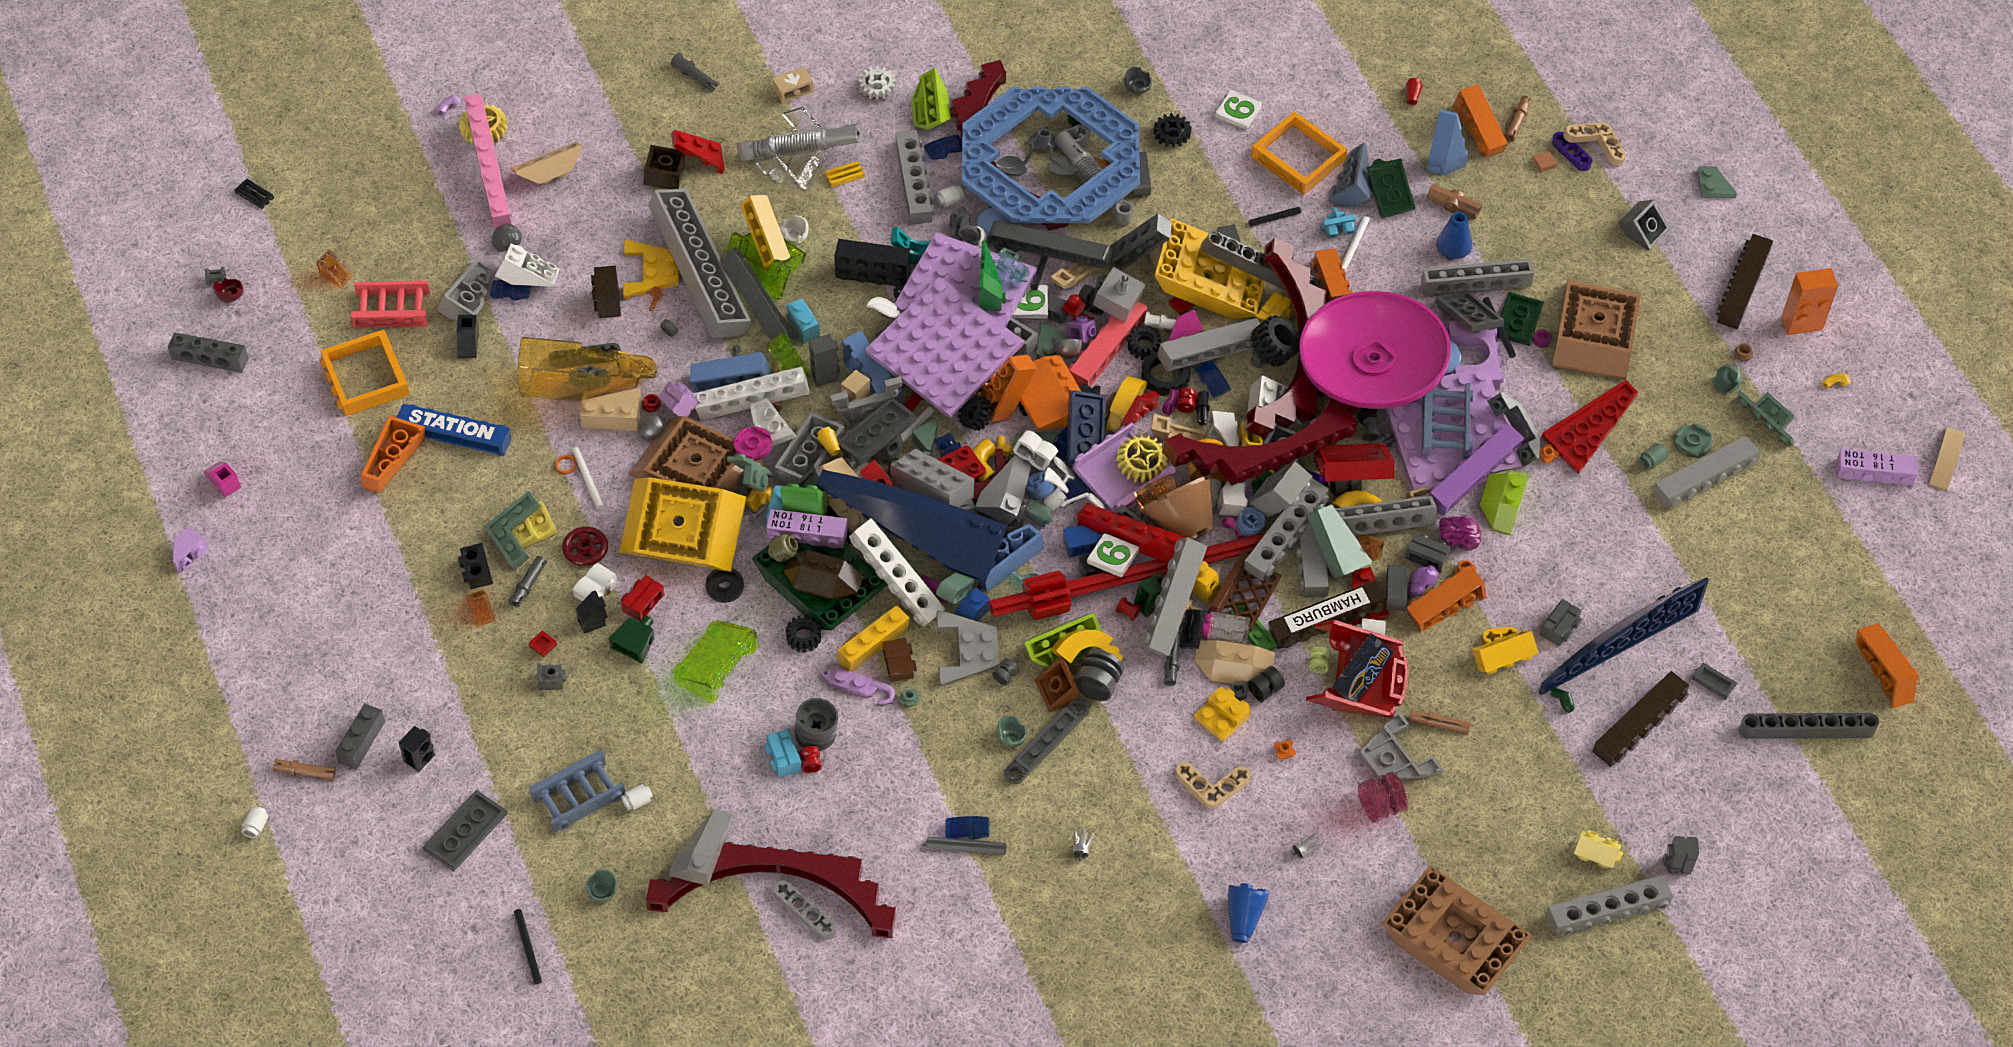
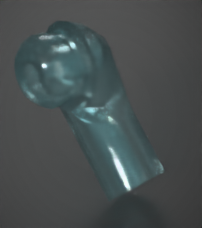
[1009,571,1037,587]

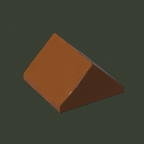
[1035,657,1078,712]

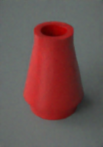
[1405,78,1423,105]

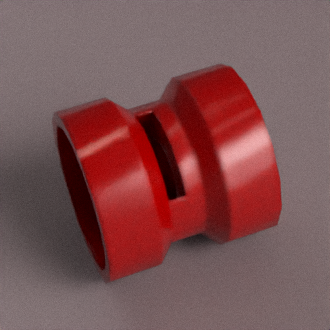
[1177,387,1197,413]
[799,746,822,774]

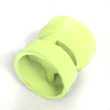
[1309,647,1330,674]

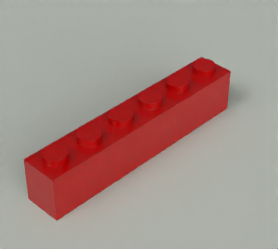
[1077,503,1187,563]

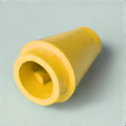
[817,427,841,456]

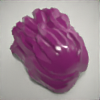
[1439,515,1481,550]

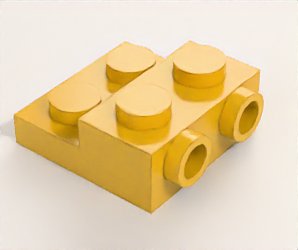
[1194,686,1251,742]

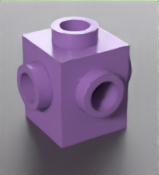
[1067,316,1096,344]

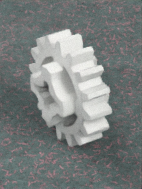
[858,66,896,100]

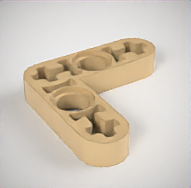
[1563,122,1626,166]
[1176,762,1251,809]

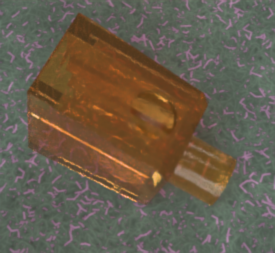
[1134,474,1179,508]

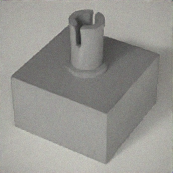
[1093,267,1146,322]

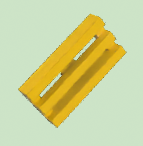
[825,161,865,188]

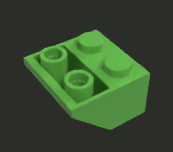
[780,483,829,516]

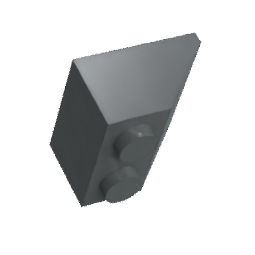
[1618,199,1670,250]

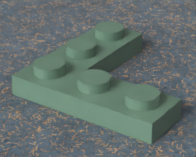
[484,491,541,569]

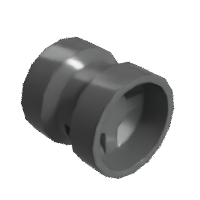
[992,658,1019,686]

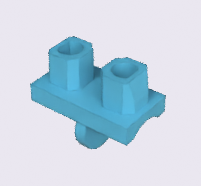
[1320,207,1356,238]

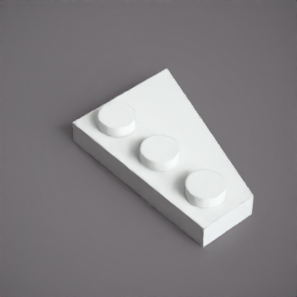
[750,398,796,446]

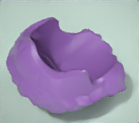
[1407,565,1439,598]

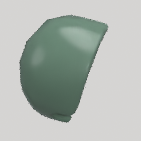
[1713,364,1742,394]
[997,715,1027,747]
[585,869,618,902]

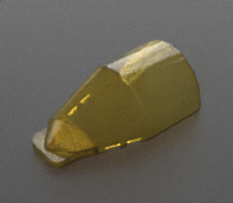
[518,337,657,402]

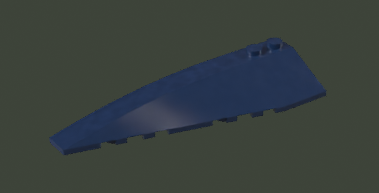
[816,470,1007,583]
[1539,577,1709,695]

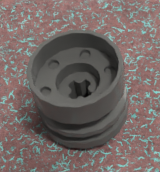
[1074,649,1124,701]
[795,698,838,751]

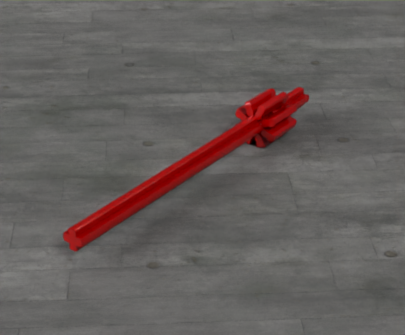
[988,532,1281,620]

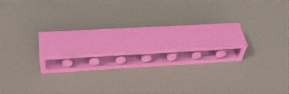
[464,93,511,228]

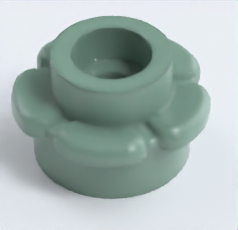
[900,689,919,707]

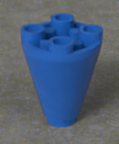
[1436,212,1472,260]
[1227,883,1269,943]

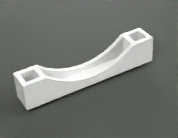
[1207,411,1248,517]

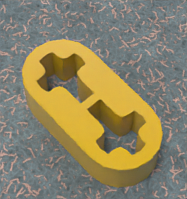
[1482,627,1519,644]

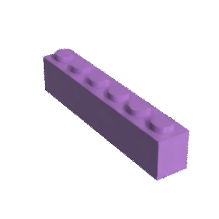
[1429,423,1524,516]

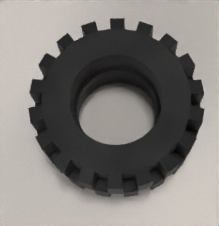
[1251,315,1300,367]

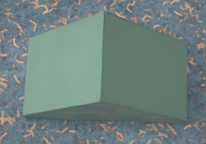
[912,419,938,457]

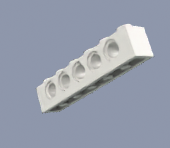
[693,367,810,421]
[849,519,945,627]

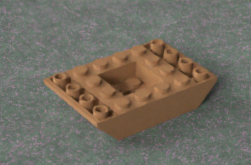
[1552,279,1641,380]
[629,416,766,493]
[1382,865,1533,996]

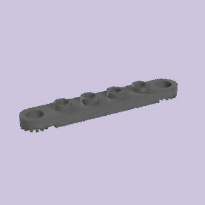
[1005,698,1089,784]

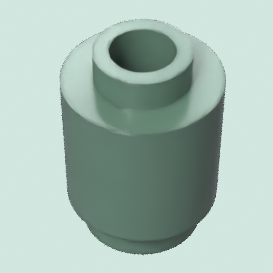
[1639,443,1668,469]
[1024,500,1053,526]

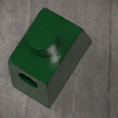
[1134,573,1166,617]
[609,615,655,664]

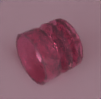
[1358,771,1408,823]

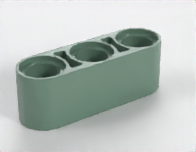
[936,572,979,604]

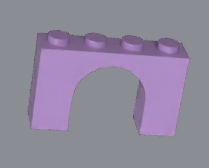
[1447,321,1504,390]

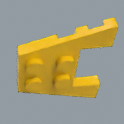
[623,240,679,300]

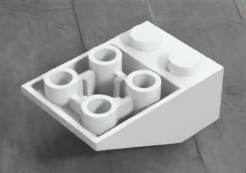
[495,244,560,287]
[1247,376,1307,427]

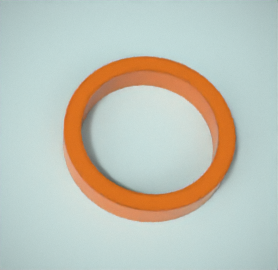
[555,455,577,474]

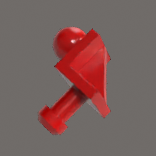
[1061,294,1096,322]

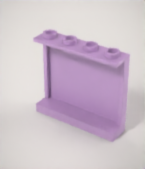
[1072,423,1176,515]

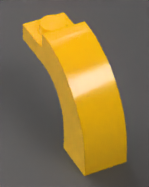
[1105,376,1148,433]
[1050,629,1123,663]

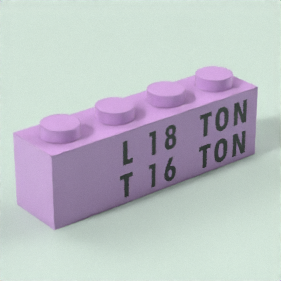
[1837,449,1918,486]
[766,509,848,548]

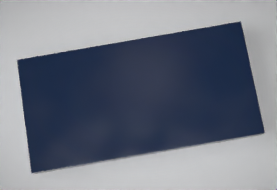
[1066,390,1106,465]

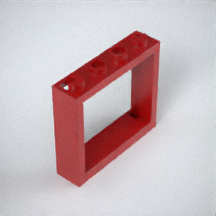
[1314,443,1395,481]

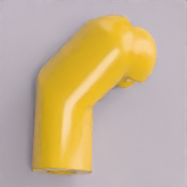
[1821,373,1851,389]
[996,436,1013,457]

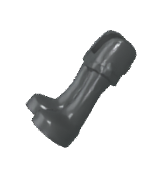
[949,207,979,243]

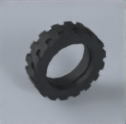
[1141,349,1191,396]

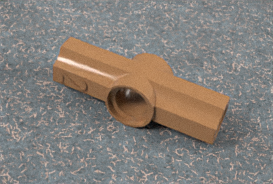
[1426,184,1482,218]

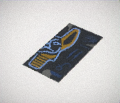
[1332,633,1394,703]

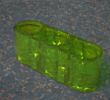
[767,332,811,378]

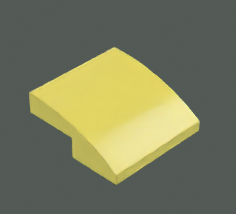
[512,500,558,547]

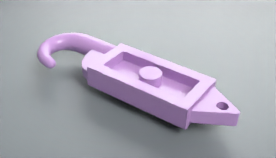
[820,667,895,705]

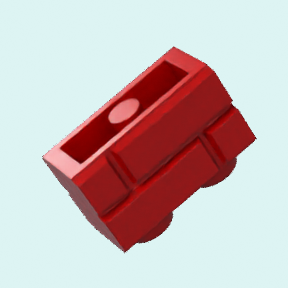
[621,575,665,622]

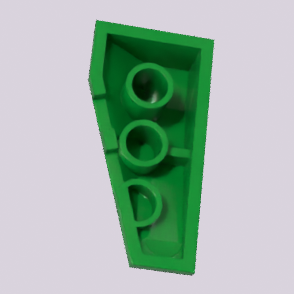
[979,241,1006,311]

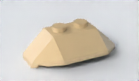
[511,141,582,185]
[1194,640,1275,687]

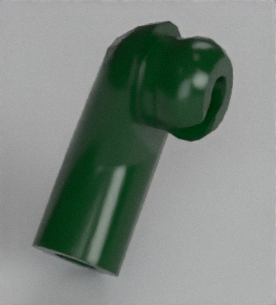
[1551,687,1574,713]

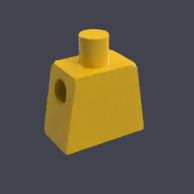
[1191,561,1220,605]

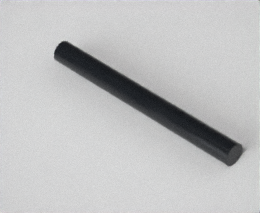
[1031,255,1049,291]
[1482,297,1516,358]
[514,909,542,985]

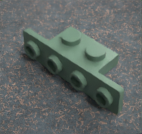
[1737,390,1795,445]
[727,454,775,492]

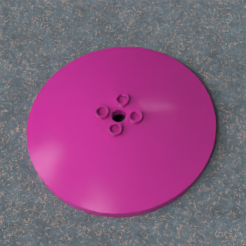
[1300,291,1450,409]

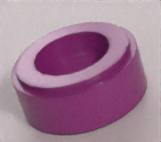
[1532,330,1551,348]

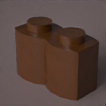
[882,638,917,682]

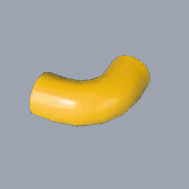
[972,438,996,482]
[1331,490,1384,508]

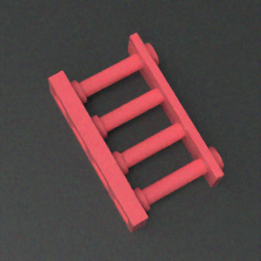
[351,280,430,328]

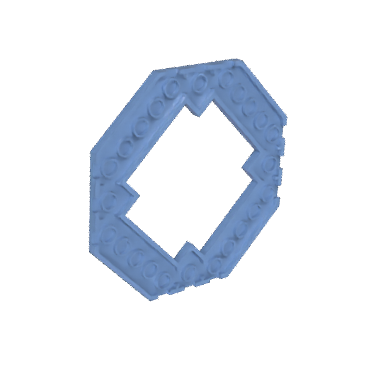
[962,87,1140,223]

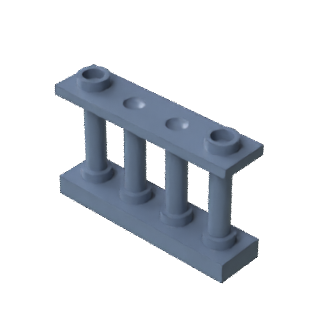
[1421,383,1473,459]
[529,750,625,833]

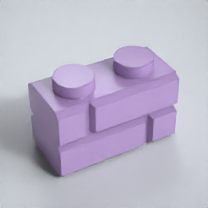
[658,381,698,417]

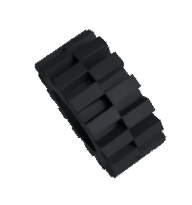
[1128,325,1161,360]
[958,395,993,431]
[786,615,822,652]

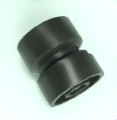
[1078,284,1104,316]
[1329,480,1362,496]
[1247,666,1285,702]

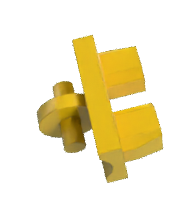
[745,483,773,514]

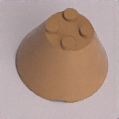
[1141,475,1214,540]

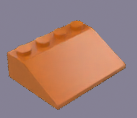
[1020,355,1081,431]

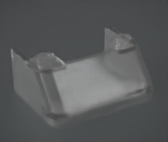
[756,107,833,192]

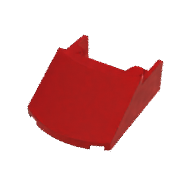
[1306,620,1408,718]

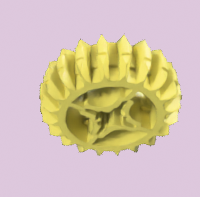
[459,103,507,145]
[1116,433,1167,484]

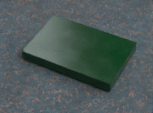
[1366,158,1416,218]
[1497,292,1544,346]

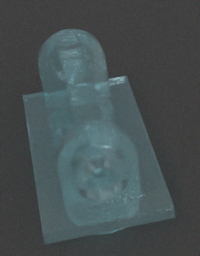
[993,251,1030,283]

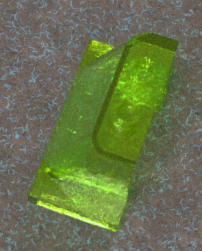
[725,232,806,300]

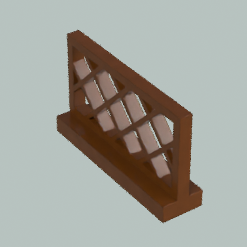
[1208,551,1282,633]

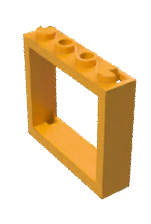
[1251,111,1348,195]
[319,329,410,416]

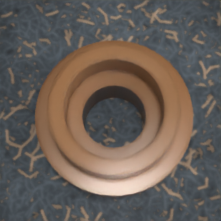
[1734,343,1753,361]

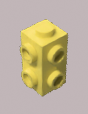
[1574,830,1623,869]

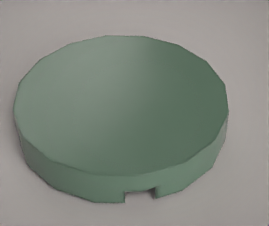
[1674,424,1713,457]

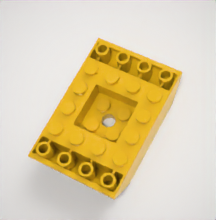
[1154,218,1265,319]
[619,477,747,572]

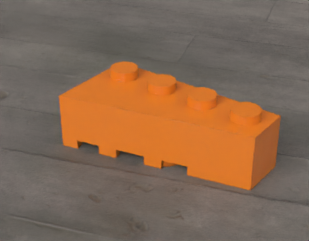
[1452,84,1508,157]
[1311,248,1353,302]
[975,355,1037,422]
[361,415,425,493]
[1406,565,1487,632]
[1855,623,1919,708]

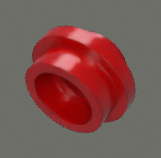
[642,394,661,412]

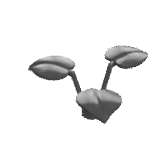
[995,126,1079,176]

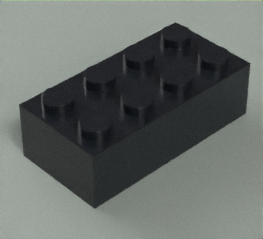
[834,239,911,287]

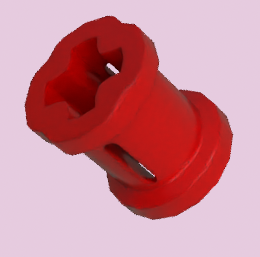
[1115,597,1141,621]

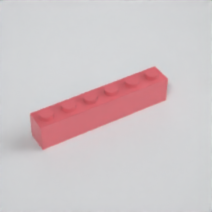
[1069,302,1148,387]

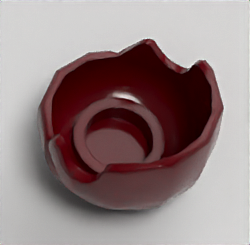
[213,278,244,303]

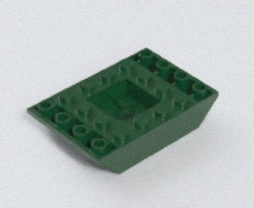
[752,543,888,631]

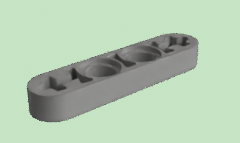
[774,881,836,940]

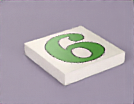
[1215,90,1262,130]
[1012,285,1048,318]
[1087,533,1139,577]

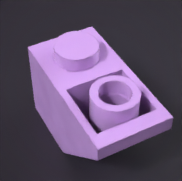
[173,526,208,573]

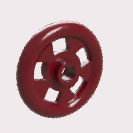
[562,526,608,566]

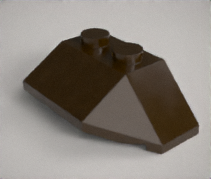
[784,550,864,600]

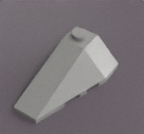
[437,258,493,320]
[975,455,1031,525]
[669,809,734,886]

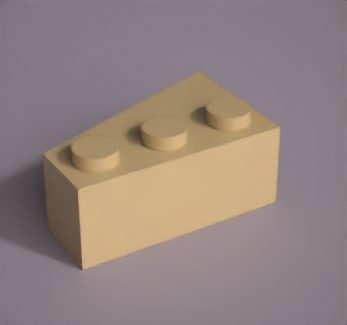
[580,388,642,431]

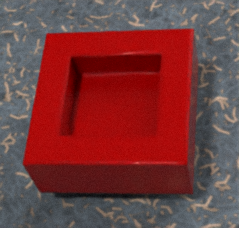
[528,630,557,658]

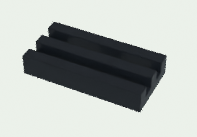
[235,179,274,209]
[1180,609,1206,649]

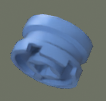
[1026,471,1054,500]
[1236,507,1265,537]

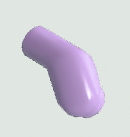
[437,95,461,116]

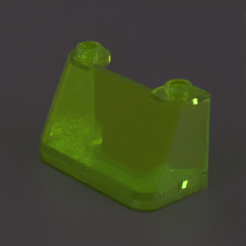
[673,620,758,704]

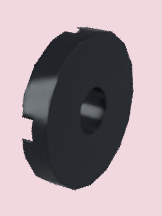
[705,568,744,603]

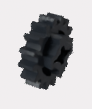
[1153,113,1192,148]

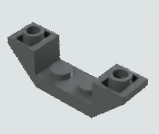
[1487,392,1540,466]

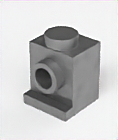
[537,663,567,690]

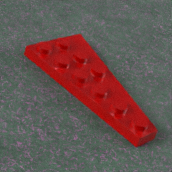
[1541,380,1638,475]

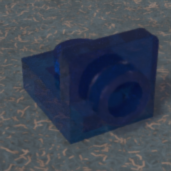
[934,432,962,457]

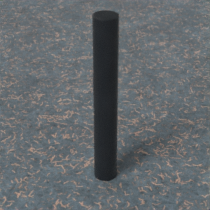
[1248,207,1301,227]

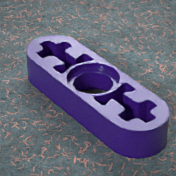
[1552,132,1592,171]

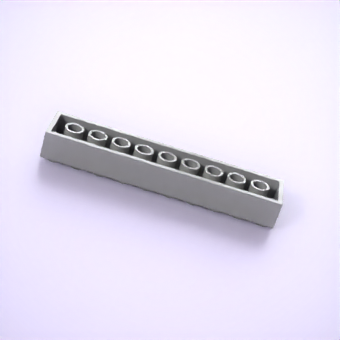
[648,189,751,338]

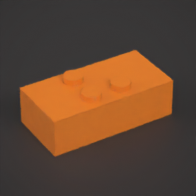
[1781,268,1838,335]

